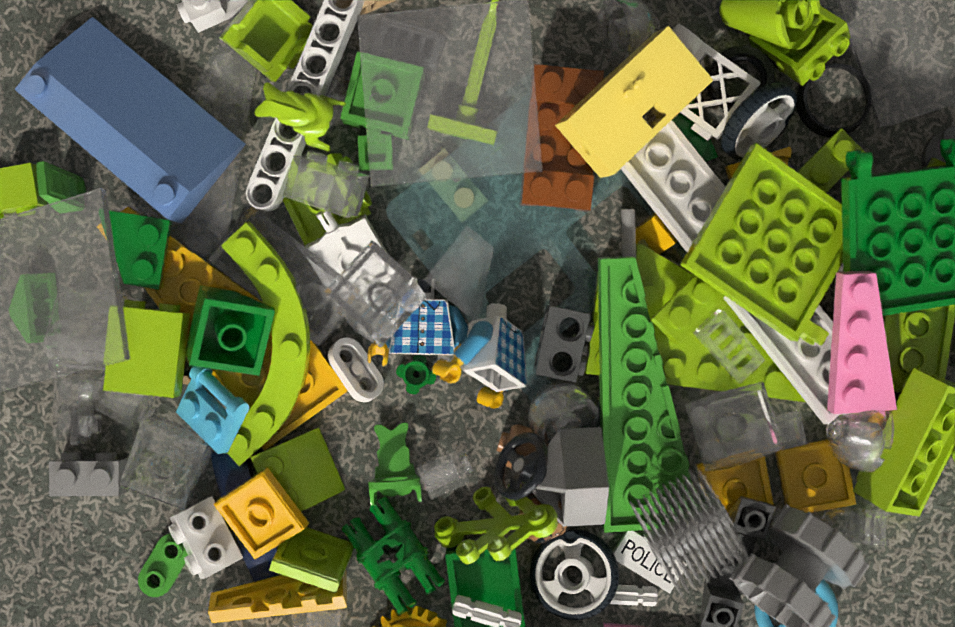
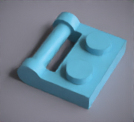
[176,366,249,454]

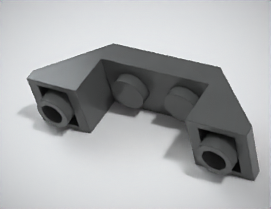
[700,496,776,627]

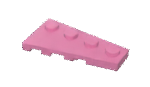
[827,271,897,414]

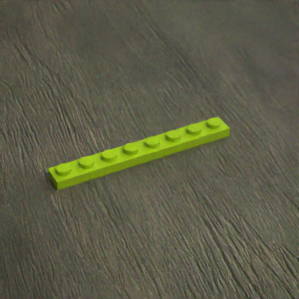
[650,128,865,344]

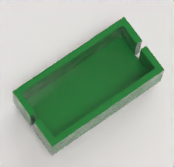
[445,547,525,627]

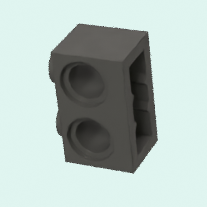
[532,305,594,382]

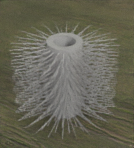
[630,467,749,597]

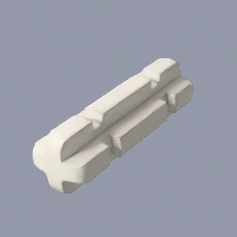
[590,585,658,606]
[452,595,522,627]

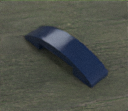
[210,452,279,582]

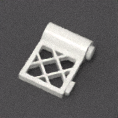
[672,23,761,141]

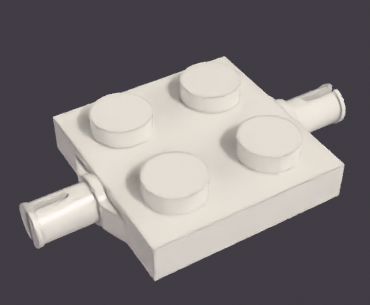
[304,208,399,314]

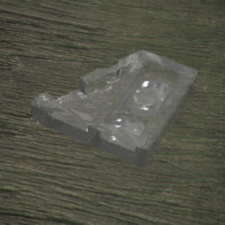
[423,226,494,320]

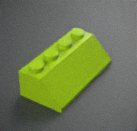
[853,368,955,517]

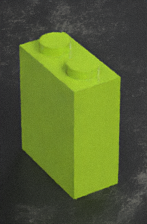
[103,299,190,398]

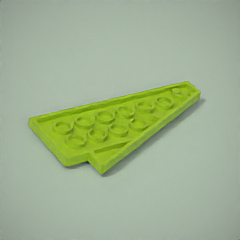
[584,244,806,402]

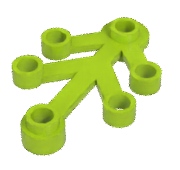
[434,485,558,564]

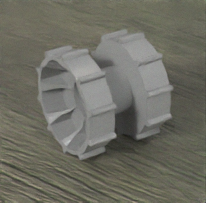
[729,504,870,627]

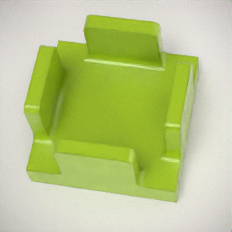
[219,0,313,82]

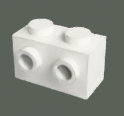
[168,496,243,579]

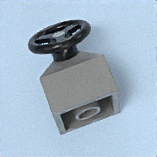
[494,427,609,527]

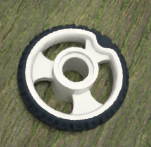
[721,82,797,160]
[530,530,619,620]

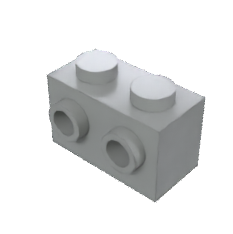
[49,452,129,496]

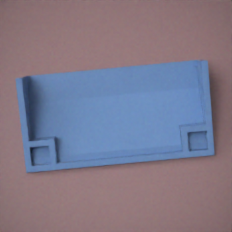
[14,17,246,224]

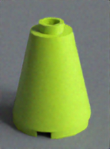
[719,0,820,50]

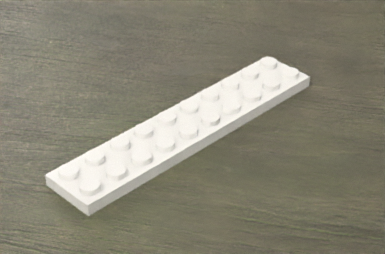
[621,116,840,424]

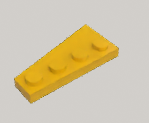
[208,570,347,623]

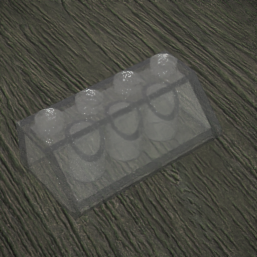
[209,205,362,346]

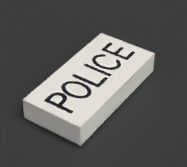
[613,531,687,594]

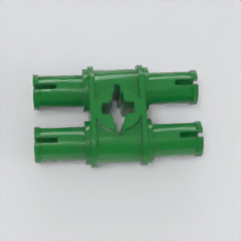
[341,497,445,615]

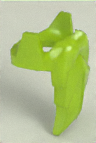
[254,82,346,152]

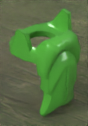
[368,422,422,506]

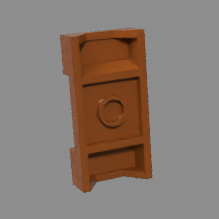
[520,64,604,212]

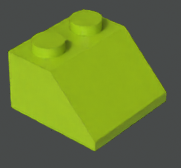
[251,427,346,511]

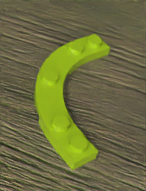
[221,221,310,466]

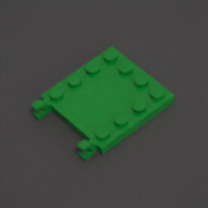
[841,138,955,316]

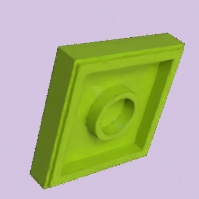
[269,527,354,593]

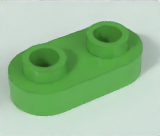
[138,533,188,597]

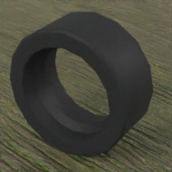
[707,45,775,111]

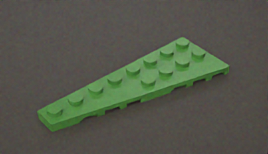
[598,256,697,533]

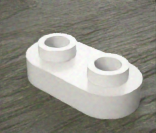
[328,337,384,402]

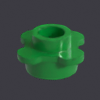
[396,354,436,395]

